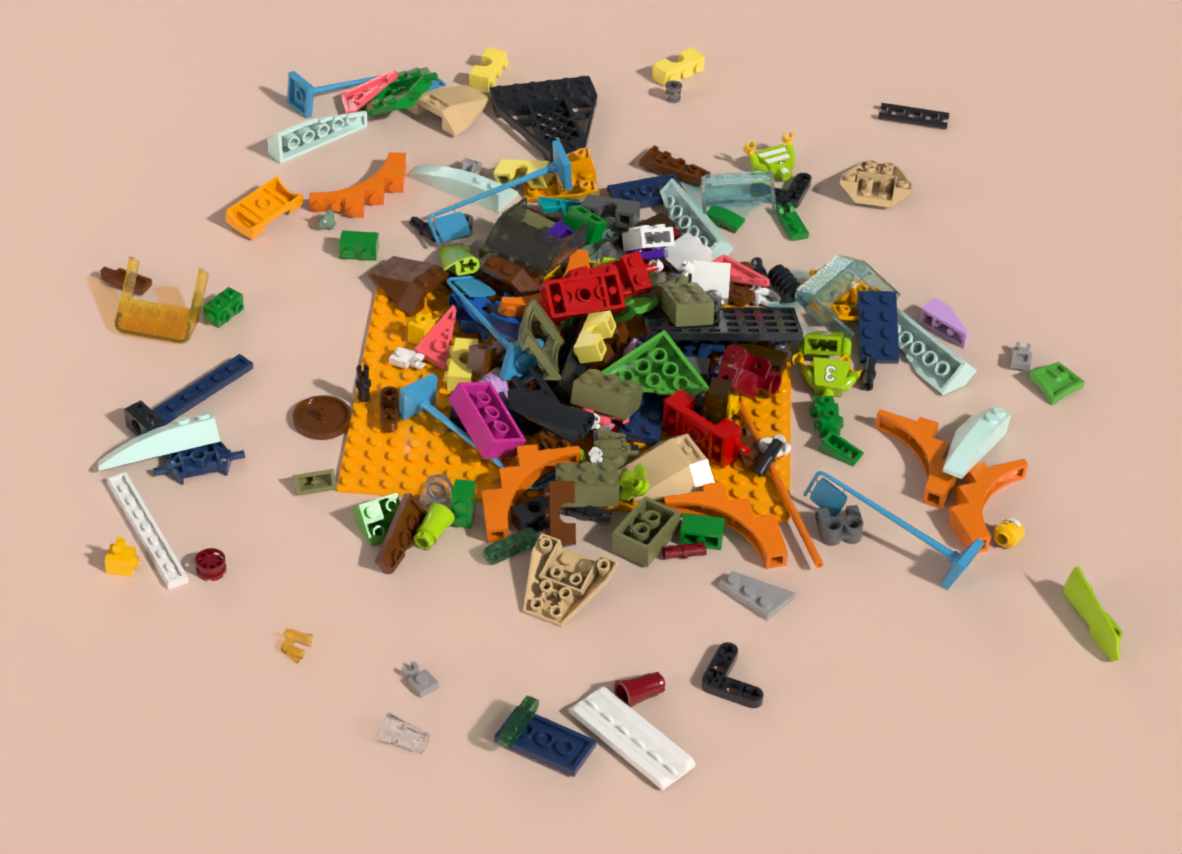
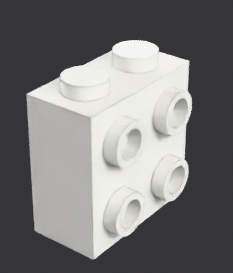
[622,224,675,252]
[661,232,713,281]
[691,261,731,307]

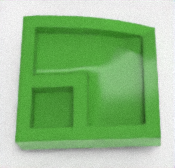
[612,296,659,322]
[1029,362,1085,405]

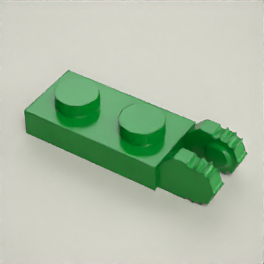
[775,202,809,241]

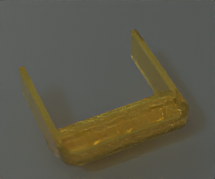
[115,256,209,344]

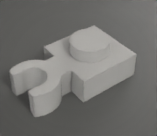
[461,158,482,173]
[1010,342,1032,371]
[402,661,439,698]

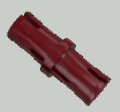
[663,542,707,560]

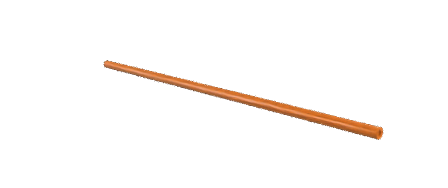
[710,352,824,568]

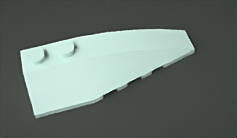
[267,111,367,164]
[409,165,518,213]
[660,178,734,260]
[897,307,977,395]
[943,407,1011,479]
[98,412,220,471]

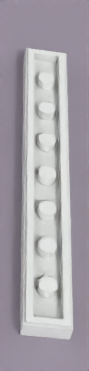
[106,472,189,589]

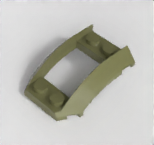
[518,299,565,380]

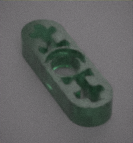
[482,527,540,565]
[498,695,539,749]

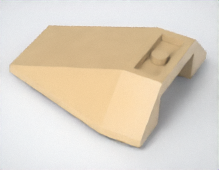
[405,85,491,136]
[840,160,913,208]
[618,434,715,502]
[523,533,618,627]

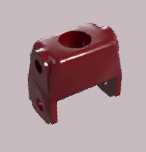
[718,344,772,399]

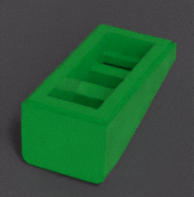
[817,430,864,467]

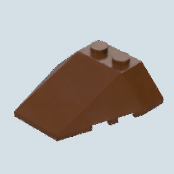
[471,228,554,297]
[368,256,460,317]

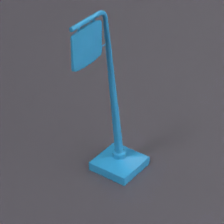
[287,68,446,118]
[428,140,572,245]
[447,275,544,381]
[398,373,555,491]
[803,471,985,590]

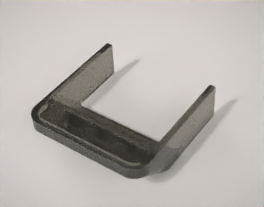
[485,197,587,275]

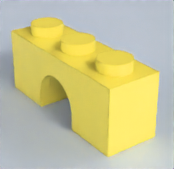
[469,47,509,92]
[652,47,705,87]
[493,159,554,189]
[573,311,617,364]
[444,338,479,391]

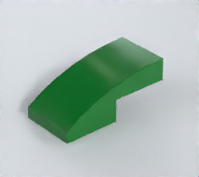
[705,205,746,233]

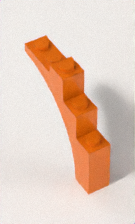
[309,152,407,218]
[498,248,590,324]
[875,409,958,509]
[481,444,581,543]
[948,459,1028,553]
[663,482,788,569]

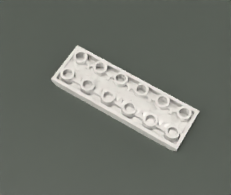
[568,686,696,790]

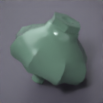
[317,209,337,229]

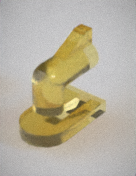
[281,628,313,663]

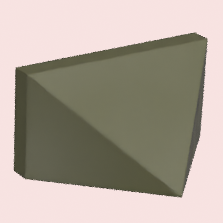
[293,469,337,496]

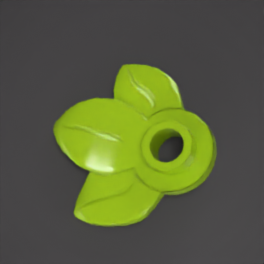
[619,464,650,501]

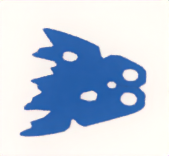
[451,291,533,340]

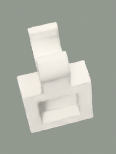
[389,347,425,370]

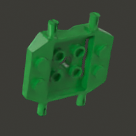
[360,67,438,117]

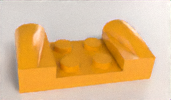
[225,176,303,240]

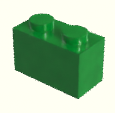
[563,205,607,244]
[339,230,379,261]
[451,479,476,528]
[680,513,725,550]

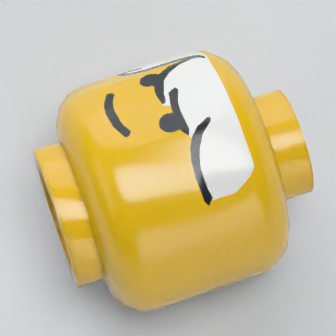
[994,518,1025,548]

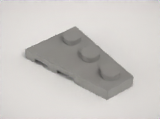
[718,571,795,621]

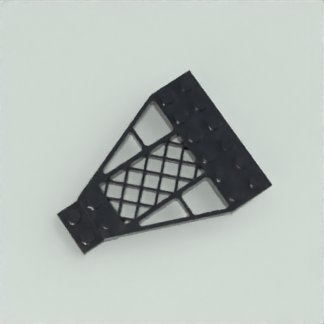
[489,76,598,163]

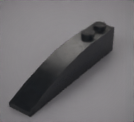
[535,315,588,406]

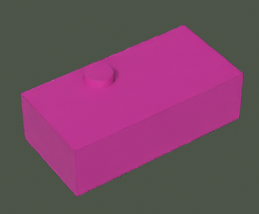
[448,382,526,459]

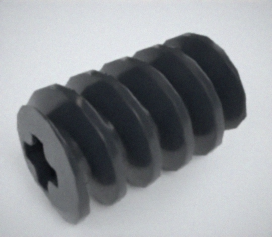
[767,264,805,303]

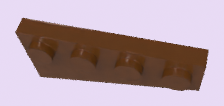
[639,145,711,186]
[375,493,427,574]

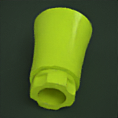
[413,503,455,550]

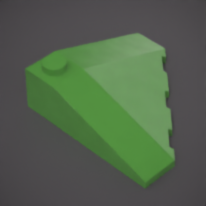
[601,330,709,398]

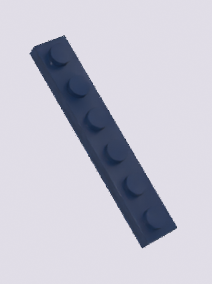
[152,354,254,425]

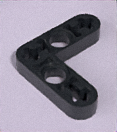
[750,173,812,209]
[701,642,764,708]

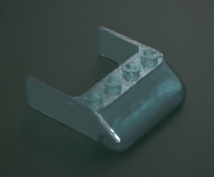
[701,171,776,214]
[794,255,900,340]

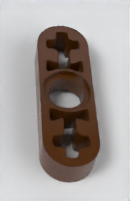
[380,386,399,433]

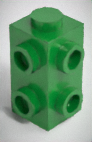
[203,287,244,328]
[809,395,844,438]

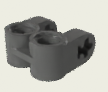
[815,505,864,546]

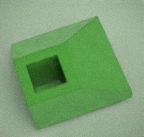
[352,493,400,545]

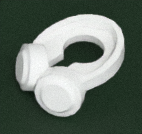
[751,286,781,307]
[758,434,791,457]

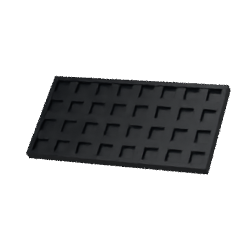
[642,307,803,343]

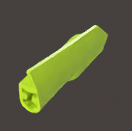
[439,243,480,275]
[1063,566,1122,662]

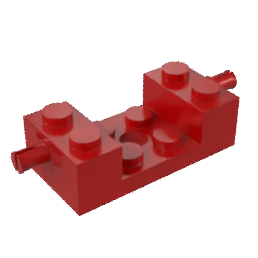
[564,251,658,300]
[538,270,632,323]
[662,389,751,469]

